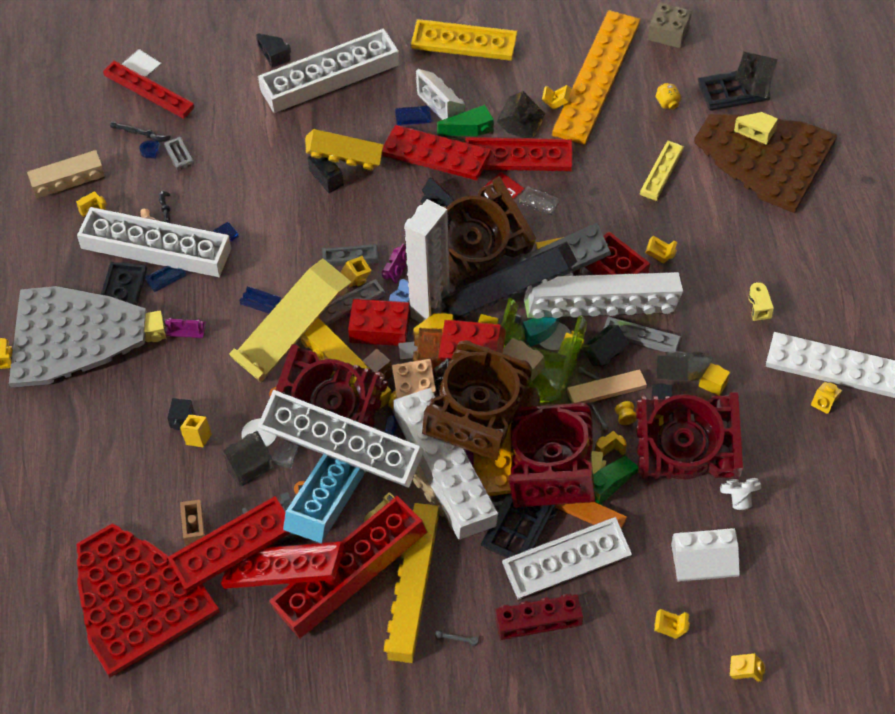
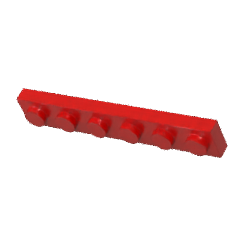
[103,61,195,119]

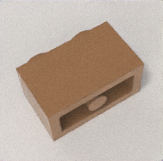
[180,500,206,546]

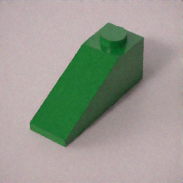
[437,105,494,137]
[594,456,638,505]

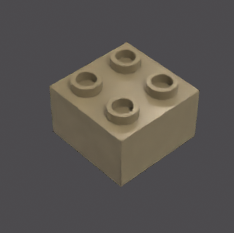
[648,2,692,48]

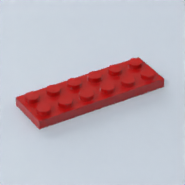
[381,125,492,181]
[465,137,572,171]
[167,496,291,592]
[221,541,344,589]

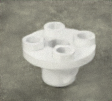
[720,478,761,510]

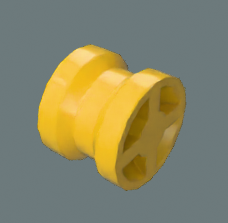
[615,401,637,425]

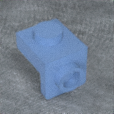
[389,279,410,305]

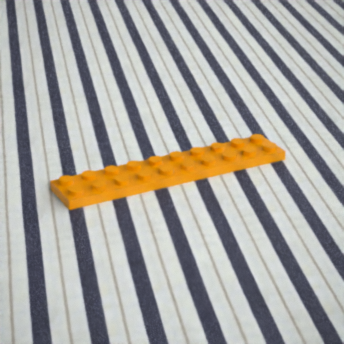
[552,10,640,145]

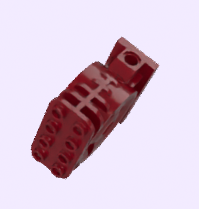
[275,344,388,428]
[636,392,743,480]
[509,403,595,507]

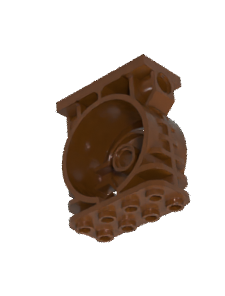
[444,177,537,287]
[422,340,532,461]

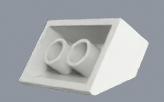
[416,69,465,120]
[671,528,739,582]

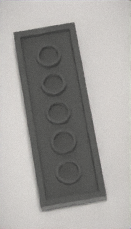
[495,223,611,300]

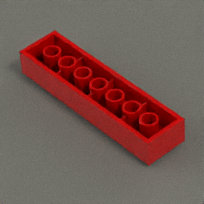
[269,496,428,639]

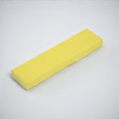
[640,141,684,201]

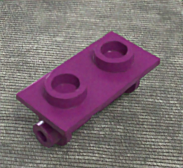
[382,243,407,283]
[165,317,206,338]

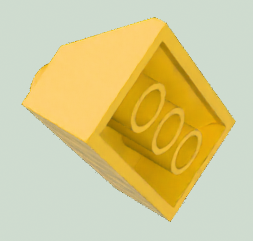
[305,129,383,170]

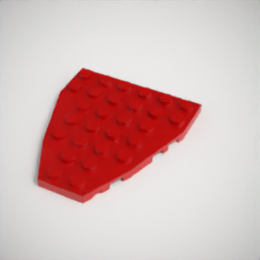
[77,523,219,678]

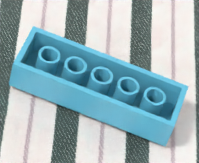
[283,454,366,543]

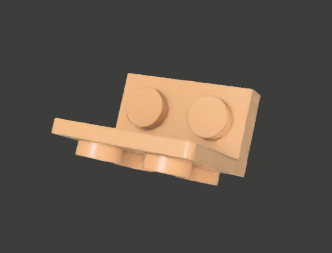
[392,359,436,399]

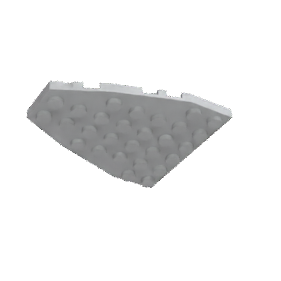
[9,286,147,388]

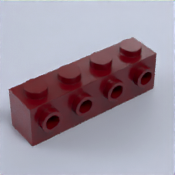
[495,594,583,640]

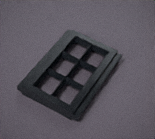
[698,67,770,111]
[481,493,556,558]

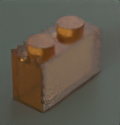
[413,328,442,370]

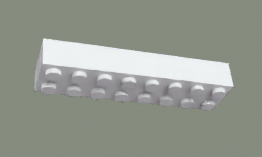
[258,28,399,113]
[404,199,450,323]
[77,207,231,277]
[524,272,683,319]
[393,388,498,540]
[258,390,424,488]

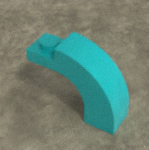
[522,317,560,347]

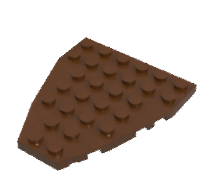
[694,114,837,213]

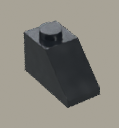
[256,33,291,68]

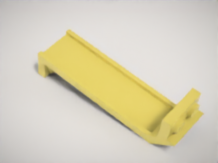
[229,259,351,383]

